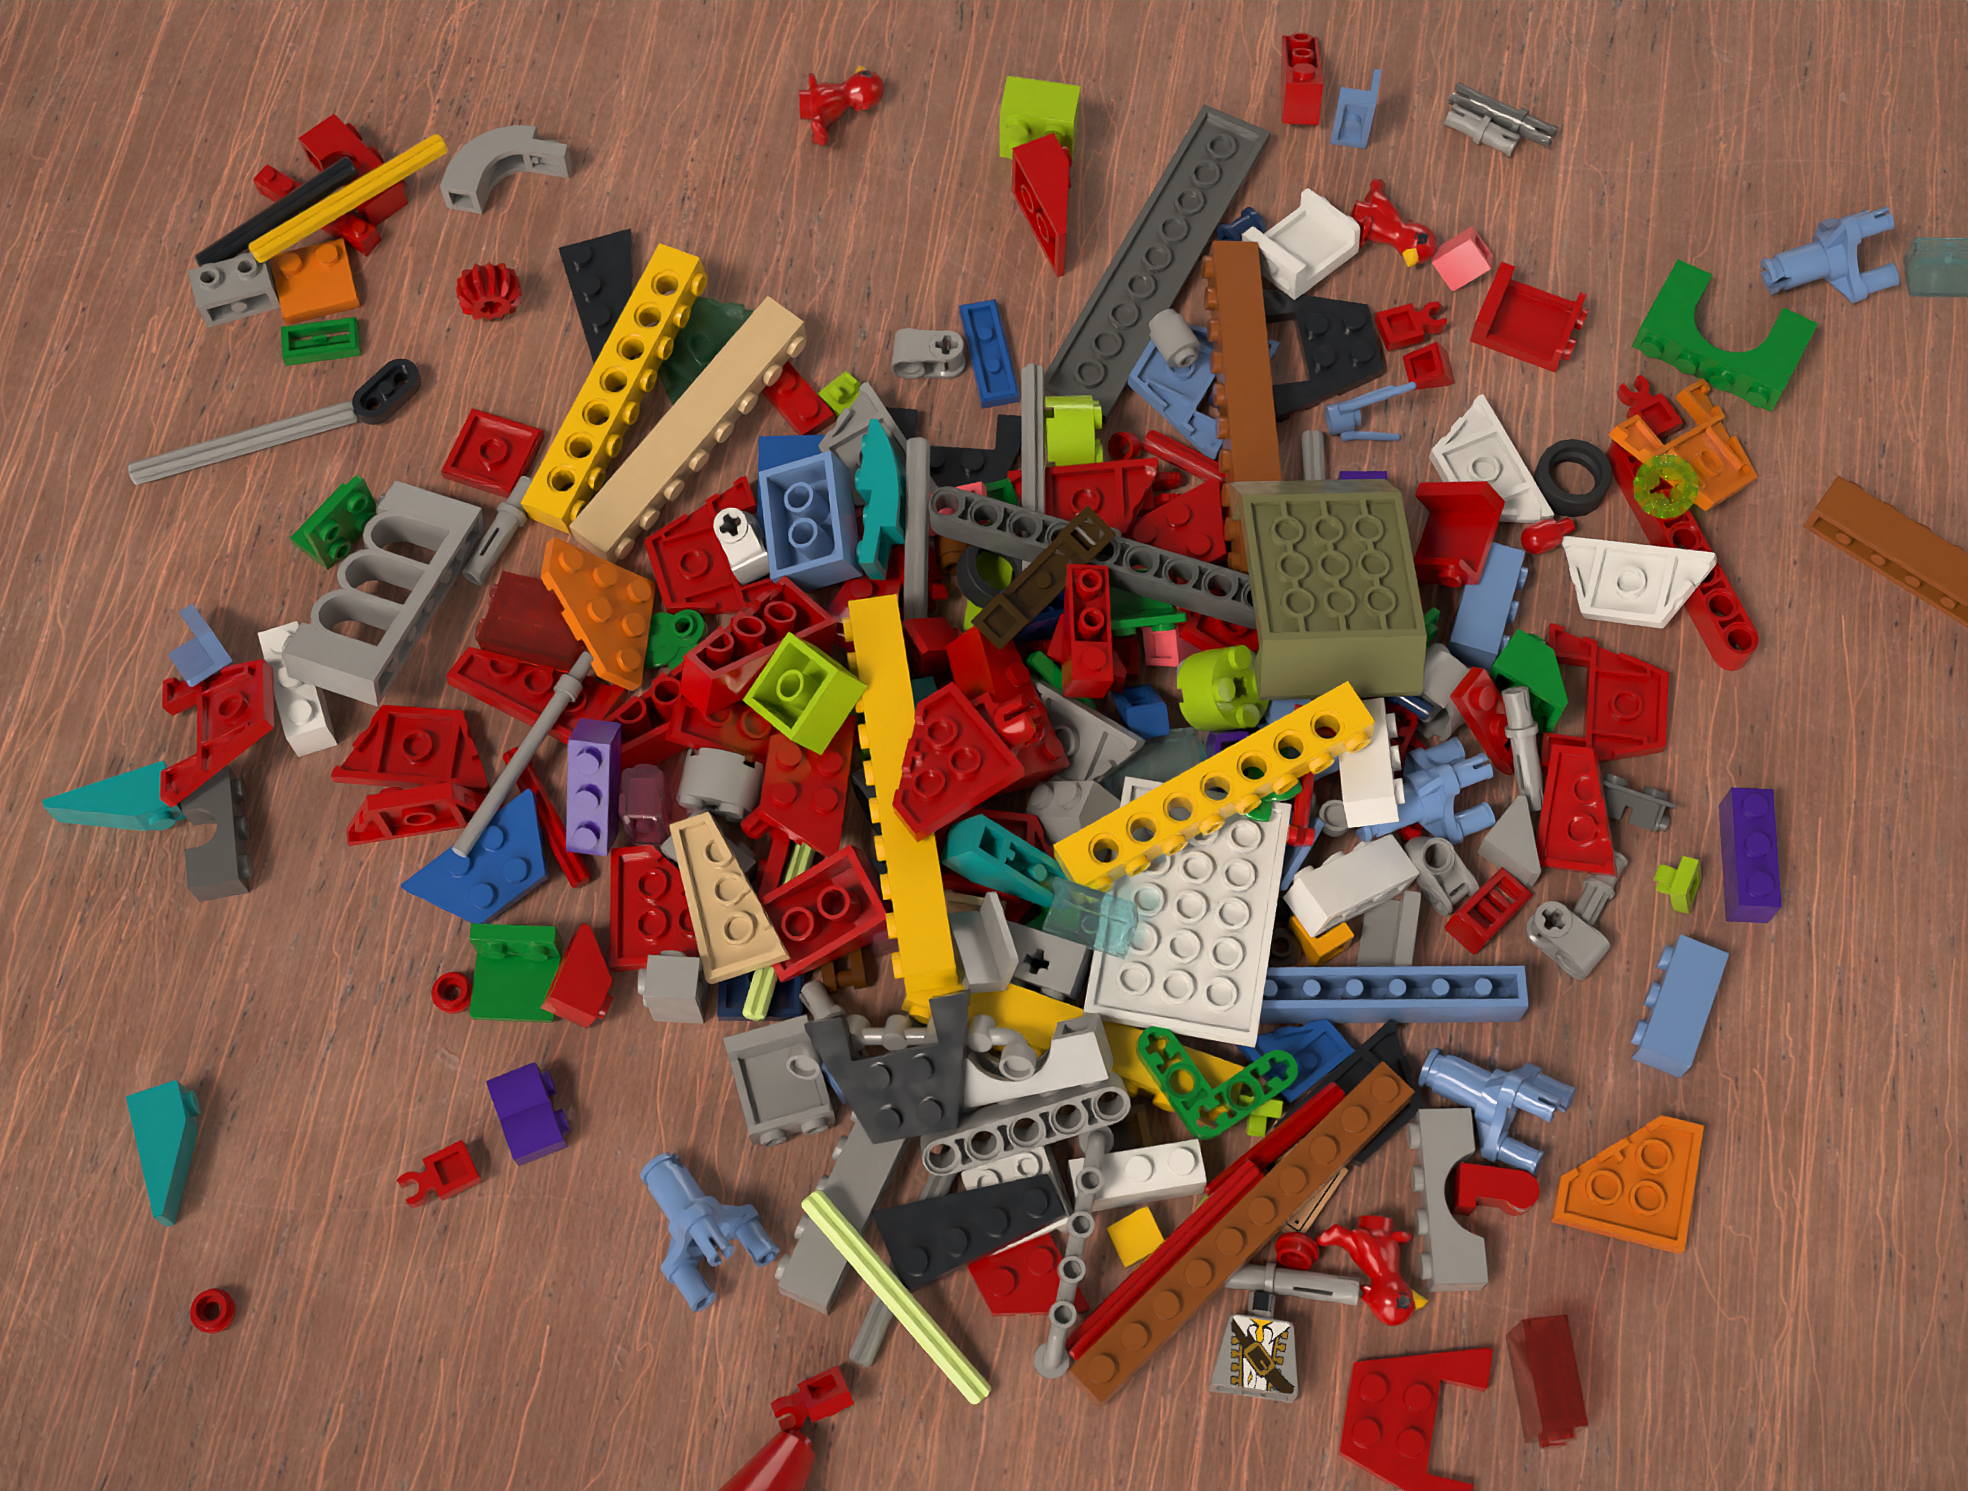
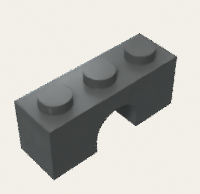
[181,765,254,902]

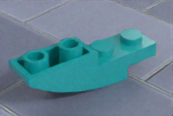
[854,419,906,580]

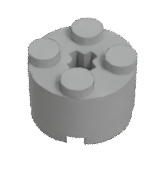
[1396,643,1471,741]
[676,748,765,828]

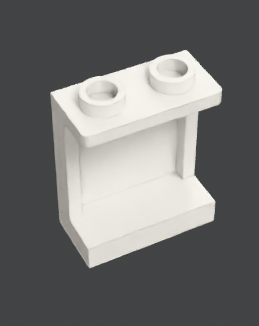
[1242,188,1360,300]

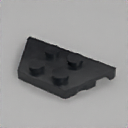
[1272,1019,1424,1167]

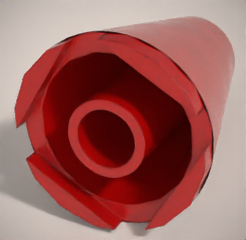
[718,1430,816,1491]

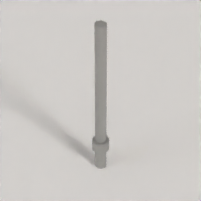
[452,651,594,858]

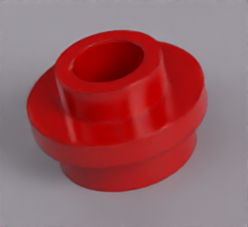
[431,972,473,1014]
[1275,1232,1319,1271]
[190,1288,236,1334]

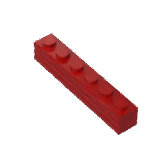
[253,164,381,257]

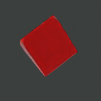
[1402,342,1455,391]

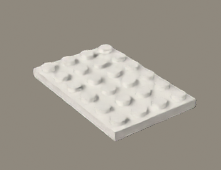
[1083,776,1292,1047]

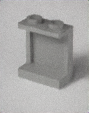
[723,1015,835,1147]

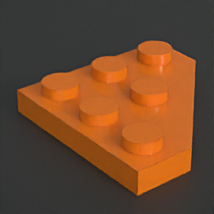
[540,537,656,691]
[1550,1115,1704,1255]

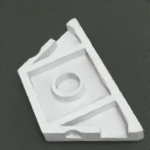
[1429,394,1554,523]
[1562,536,1717,629]

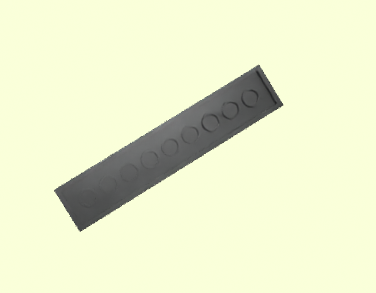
[1044,104,1270,424]

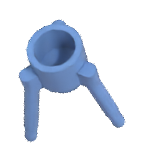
[1324,382,1416,442]

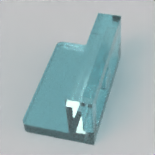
[1903,238,1968,297]
[1042,877,1139,960]

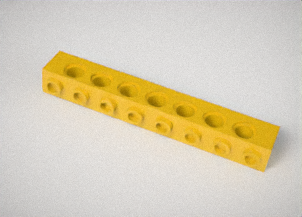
[521,243,707,535]
[1053,681,1375,900]

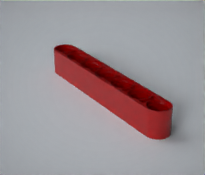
[1606,439,1759,671]

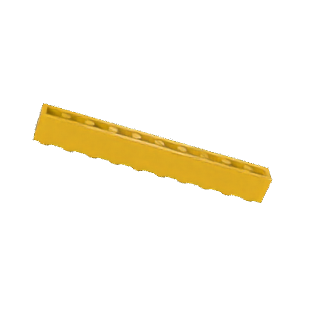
[842,594,958,993]

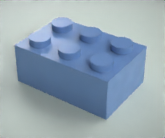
[759,451,863,592]

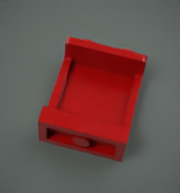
[1469,261,1589,373]

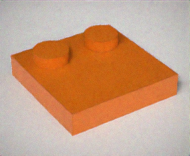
[270,238,361,325]

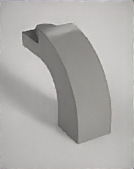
[440,125,573,214]

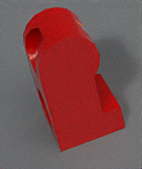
[1452,1162,1540,1216]

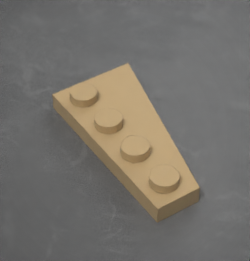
[669,812,791,984]

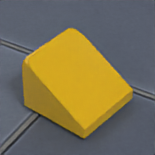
[1106,1206,1164,1269]

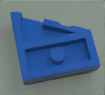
[1235,1019,1355,1107]

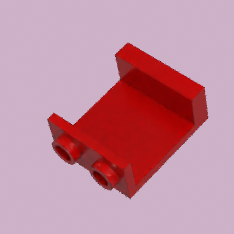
[1413,481,1505,588]

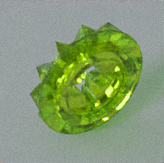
[1633,454,1698,518]

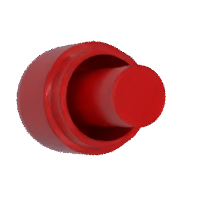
[1521,517,1575,555]

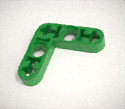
[1136,1026,1298,1140]

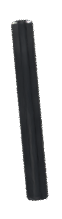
[195,156,359,267]

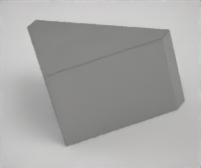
[1477,795,1541,887]

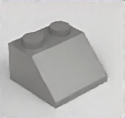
[1025,780,1121,862]

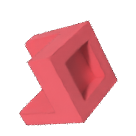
[1432,225,1493,291]
[1142,622,1201,667]

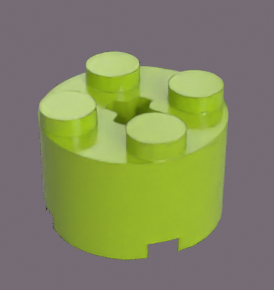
[1045,395,1103,467]
[1177,645,1269,732]

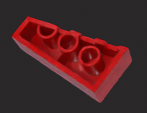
[679,575,838,716]
[603,626,746,782]
[946,626,1070,796]

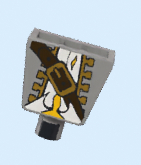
[1208,1292,1298,1403]

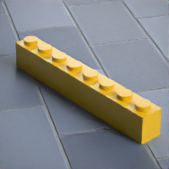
[901,963,1245,1126]

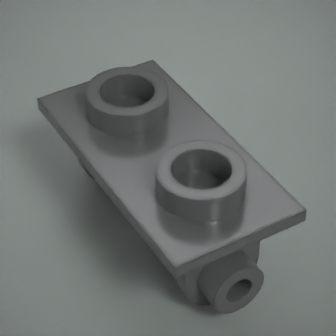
[1602,773,1676,833]

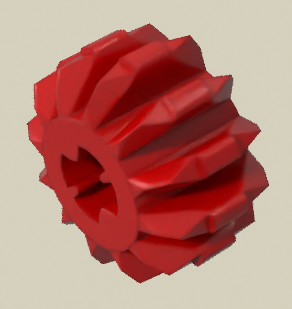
[456,261,522,321]

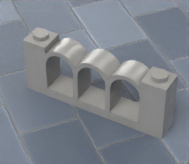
[282,480,485,707]

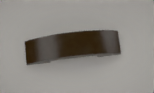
[971,505,1117,651]

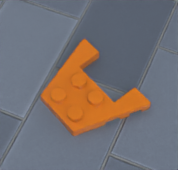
[1608,378,1758,512]

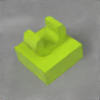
[817,371,861,419]
[1654,856,1703,914]
[1236,1092,1283,1137]

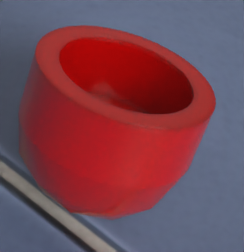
[1108,432,1142,461]

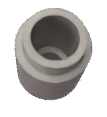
[1148,309,1201,368]

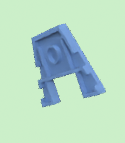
[1127,325,1280,461]

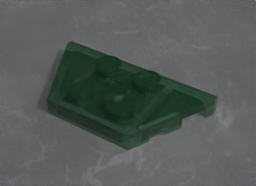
[657,296,754,406]

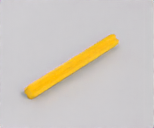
[248,133,448,263]

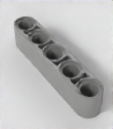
[920,1071,1131,1176]

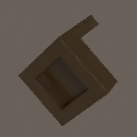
[1107,1104,1152,1154]

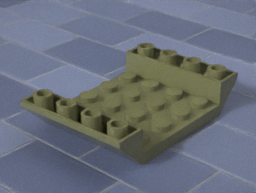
[1228,479,1427,701]

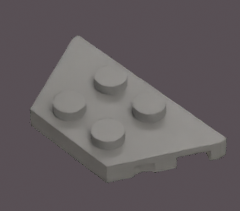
[818,381,938,509]
[1029,671,1146,784]

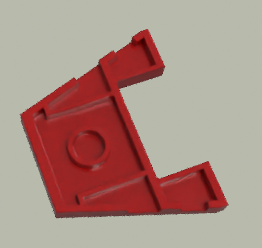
[644,476,776,614]
[1539,623,1669,773]
[160,659,274,808]
[1337,1348,1493,1491]

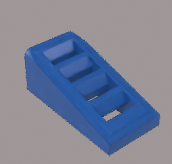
[1112,683,1170,739]

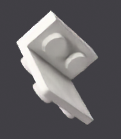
[961,1145,1074,1254]

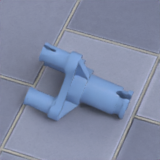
[1759,206,1900,304]
[1356,737,1496,846]
[1418,1047,1576,1176]
[640,1152,780,1312]

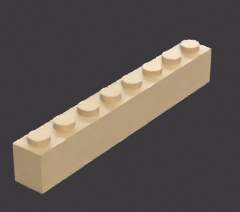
[569,296,807,564]

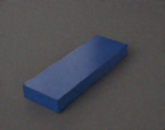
[959,299,1019,409]

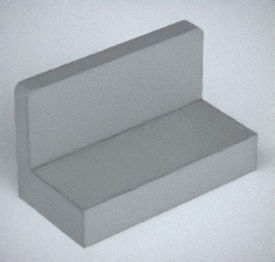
[1356,890,1421,967]
[947,891,1019,994]

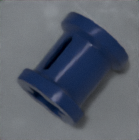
[1217,207,1266,241]

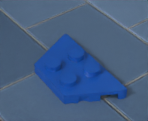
[401,788,549,924]

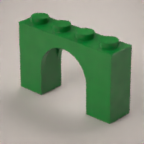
[1632,259,1819,412]

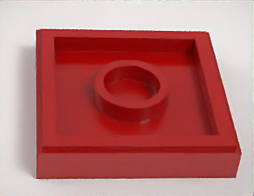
[441,408,545,499]

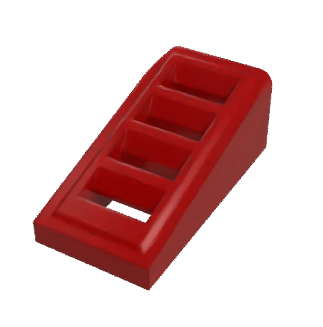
[1445,867,1533,955]

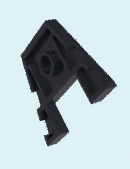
[1262,289,1383,423]
[885,407,1022,488]
[804,989,972,1144]

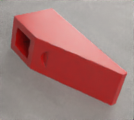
[1281,32,1323,125]
[1061,564,1114,698]

